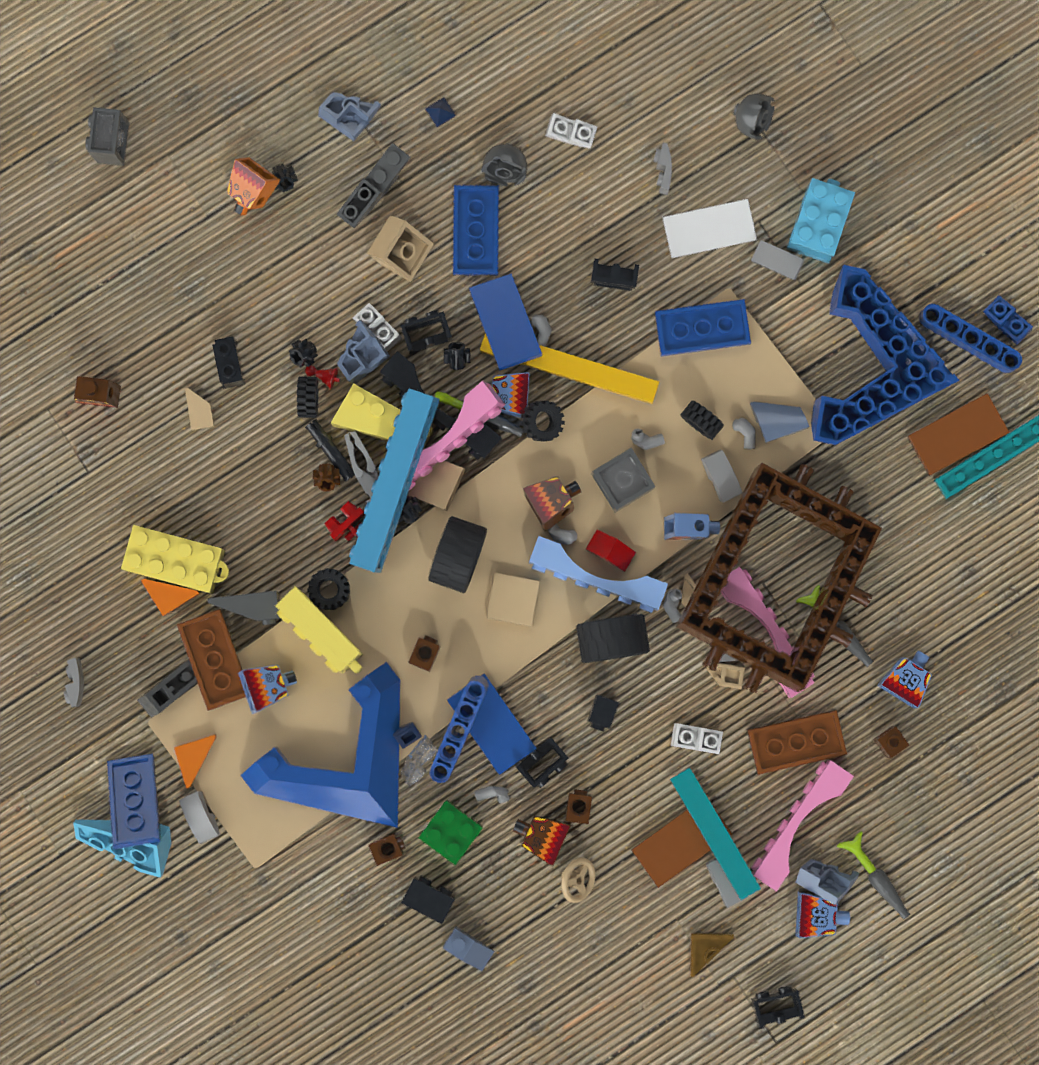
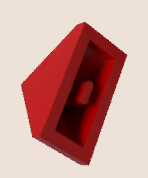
[586,530,636,572]

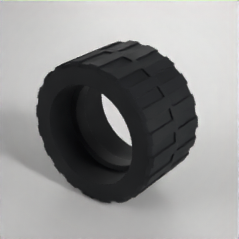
[428,516,487,593]
[576,614,650,663]

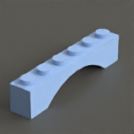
[529,536,668,613]

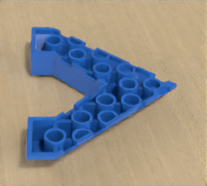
[811,265,960,445]
[240,662,400,828]

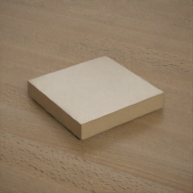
[408,461,465,511]
[486,573,540,626]

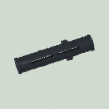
[305,419,355,482]

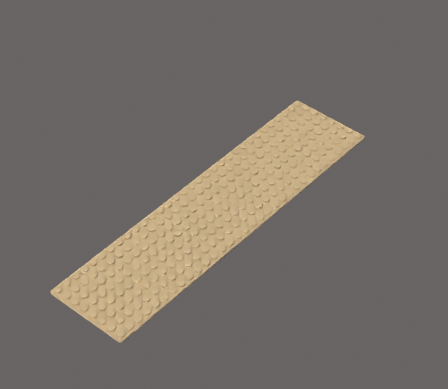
[148,289,822,868]

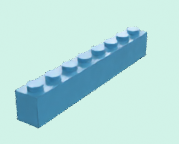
[349,389,440,573]

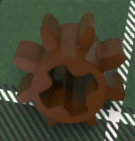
[313,463,340,491]

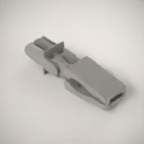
[344,431,379,504]

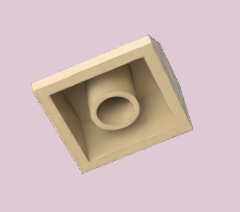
[367,215,434,282]

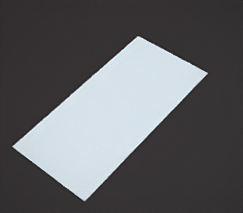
[663,199,757,258]

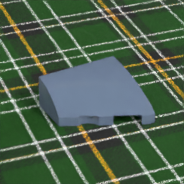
[318,92,381,141]
[337,320,390,384]
[750,402,810,443]
[795,859,859,905]

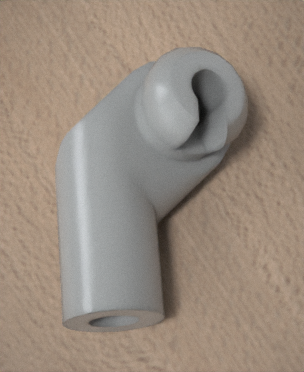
[531,314,552,347]
[732,418,756,449]
[631,429,665,450]
[548,524,577,545]
[663,588,682,624]
[475,786,510,803]

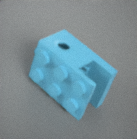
[787,178,855,263]

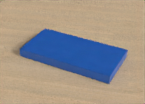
[453,185,499,276]
[469,274,542,371]
[655,299,751,357]
[447,673,537,775]
[107,753,161,849]

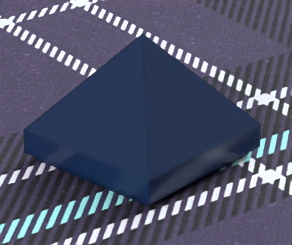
[425,97,456,128]
[393,722,422,749]

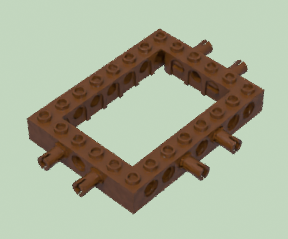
[676,463,882,693]

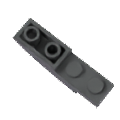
[336,143,411,228]

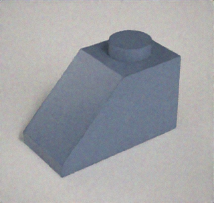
[443,926,495,971]

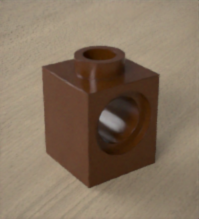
[408,635,441,672]
[873,726,909,759]
[565,789,592,824]
[368,833,406,866]

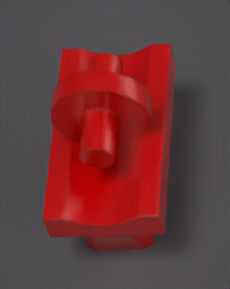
[324,501,365,542]

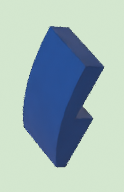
[983,295,1033,345]

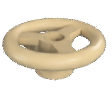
[561,857,596,903]

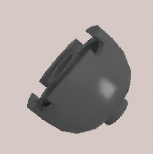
[733,93,775,140]
[481,143,527,186]

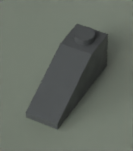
[208,591,281,625]
[137,659,197,718]

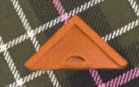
[141,579,200,616]
[174,734,217,788]

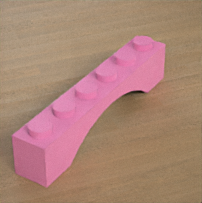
[409,381,505,490]
[721,567,815,698]
[751,760,854,892]

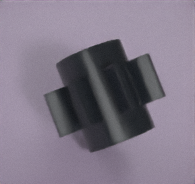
[272,163,298,193]
[289,339,318,368]
[444,342,471,370]
[399,496,422,523]

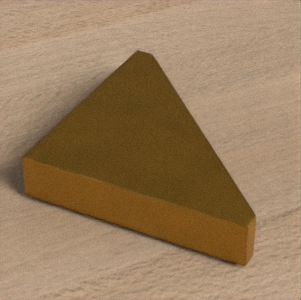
[690,933,734,977]

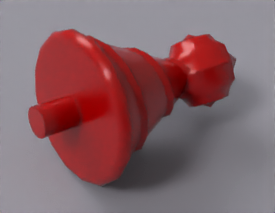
[305,365,340,389]

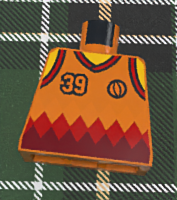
[227,157,280,216]

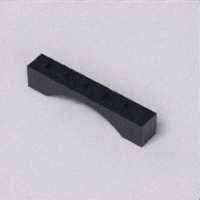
[380,351,502,461]

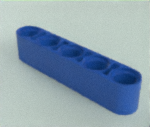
[919,304,1022,373]
[430,675,489,783]

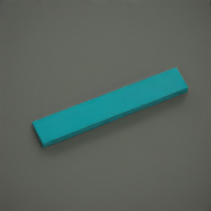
[934,415,1039,499]
[670,768,761,900]

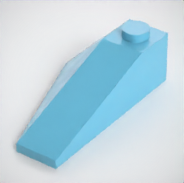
[73,819,171,878]

